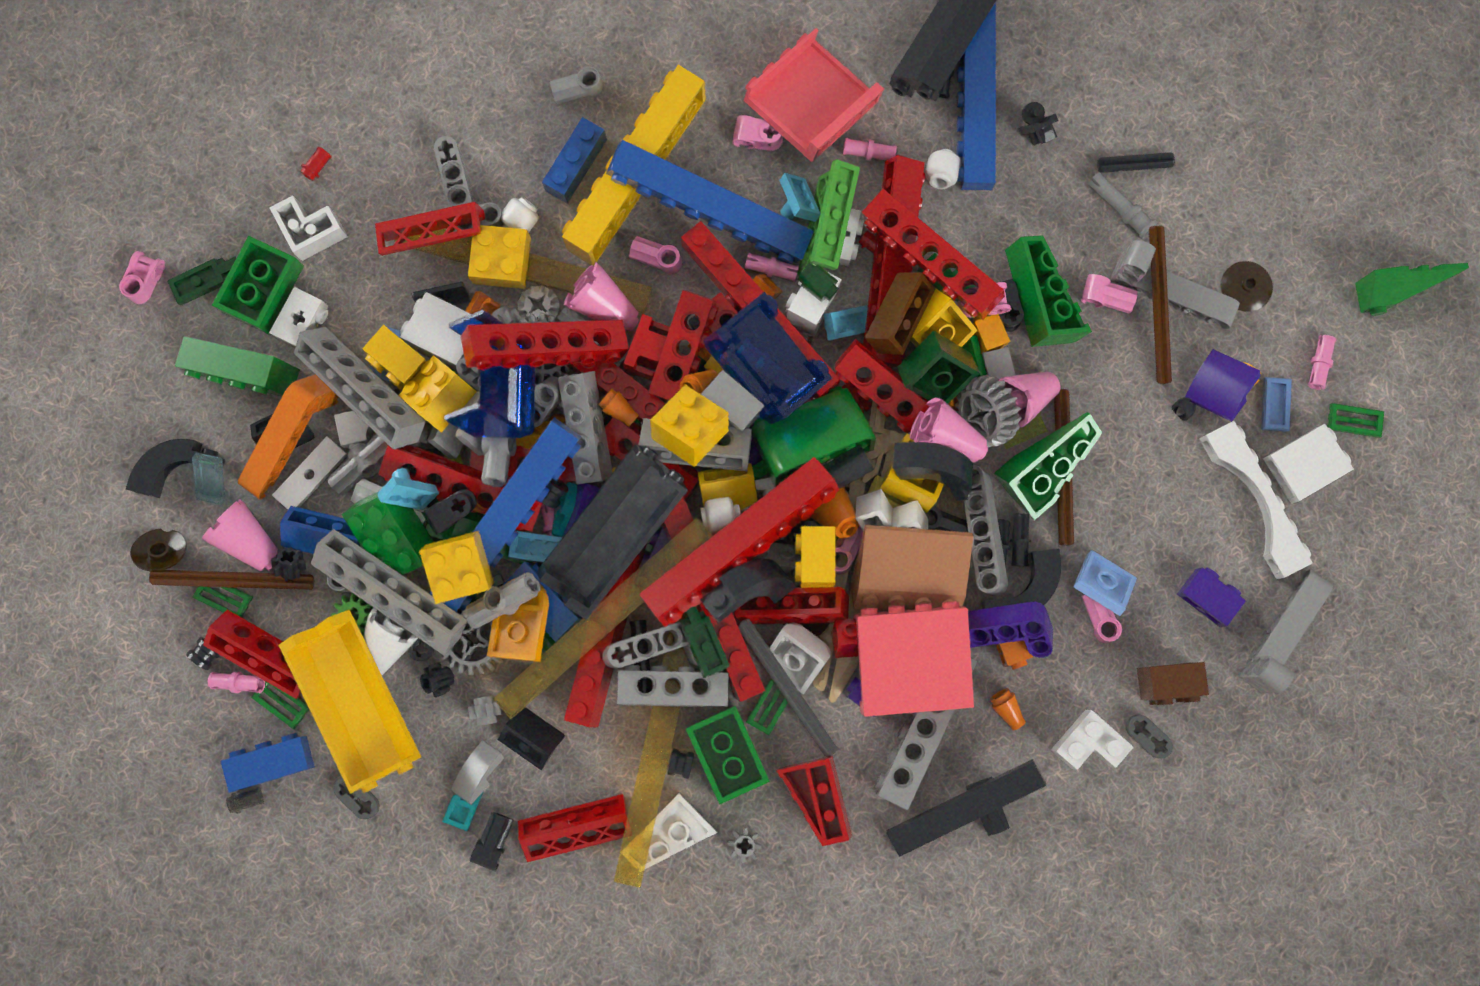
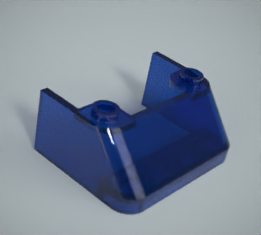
[444,309,535,438]

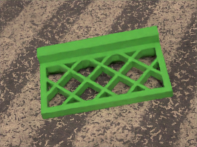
[797,159,860,275]

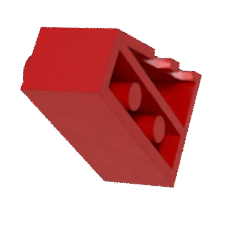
[776,755,852,846]

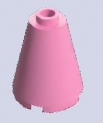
[564,262,639,332]
[998,371,1060,427]
[910,398,988,462]
[202,499,278,571]

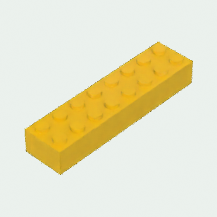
[562,65,706,266]

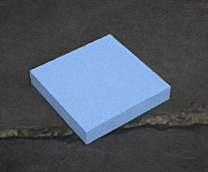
[1073,550,1137,616]

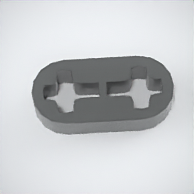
[1126,715,1173,759]
[334,777,380,820]

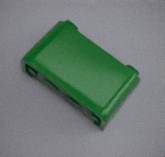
[751,386,876,487]

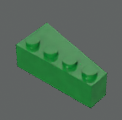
[1005,235,1092,347]
[175,336,300,397]

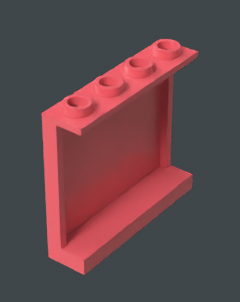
[743,28,884,162]
[854,601,974,717]

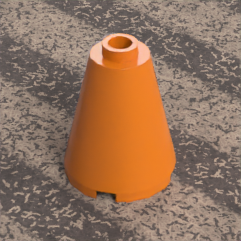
[810,486,859,538]

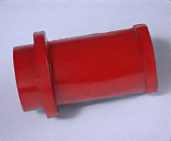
[300,147,332,181]
[858,230,876,254]
[842,381,872,414]

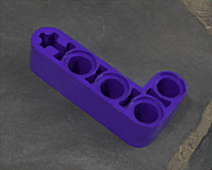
[968,602,1053,658]

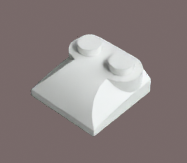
[769,623,831,694]

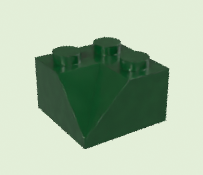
[897,330,980,404]

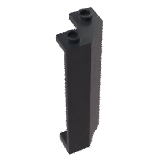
[889,0,997,101]
[537,443,688,620]

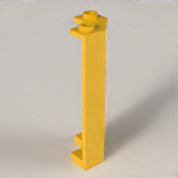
[279,610,421,794]

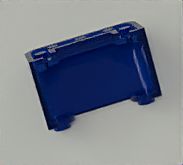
[704,291,832,424]

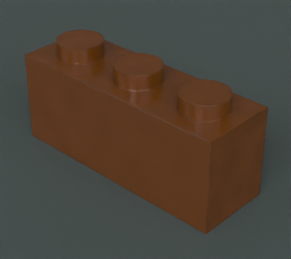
[865,273,935,355]

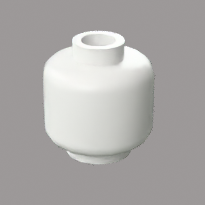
[925,149,961,190]
[501,196,539,233]
[700,497,741,535]

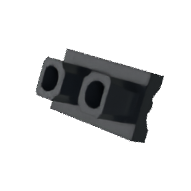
[1018,102,1059,146]

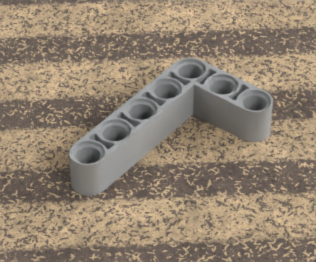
[1110,240,1240,329]
[1238,569,1333,693]

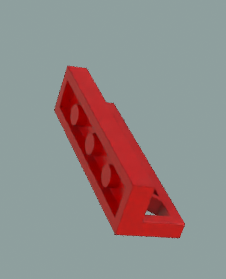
[375,202,485,256]
[518,794,633,862]

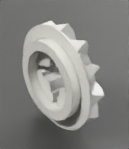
[517,285,559,322]

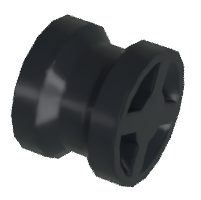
[542,478,569,509]
[186,637,220,670]
[667,748,694,779]

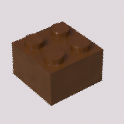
[1137,662,1209,705]

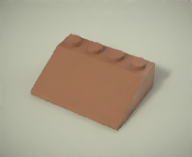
[850,525,973,611]

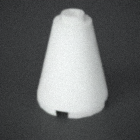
[363,607,418,675]

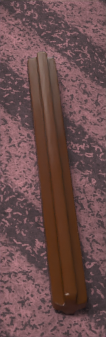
[1149,225,1172,384]
[1054,389,1074,546]
[149,570,315,590]

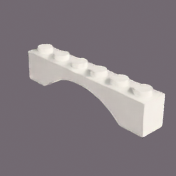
[1199,421,1312,579]

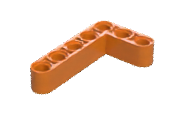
[238,374,339,500]

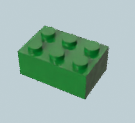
[212,235,304,334]
[341,491,434,575]
[686,705,770,805]

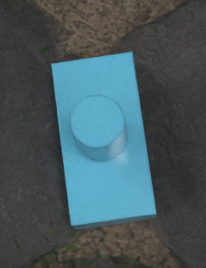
[779,173,820,222]
[824,305,868,340]
[377,468,439,510]
[508,531,562,563]

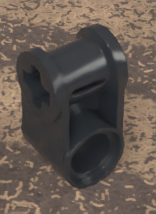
[999,279,1024,332]
[421,489,477,535]

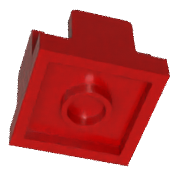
[624,314,670,381]

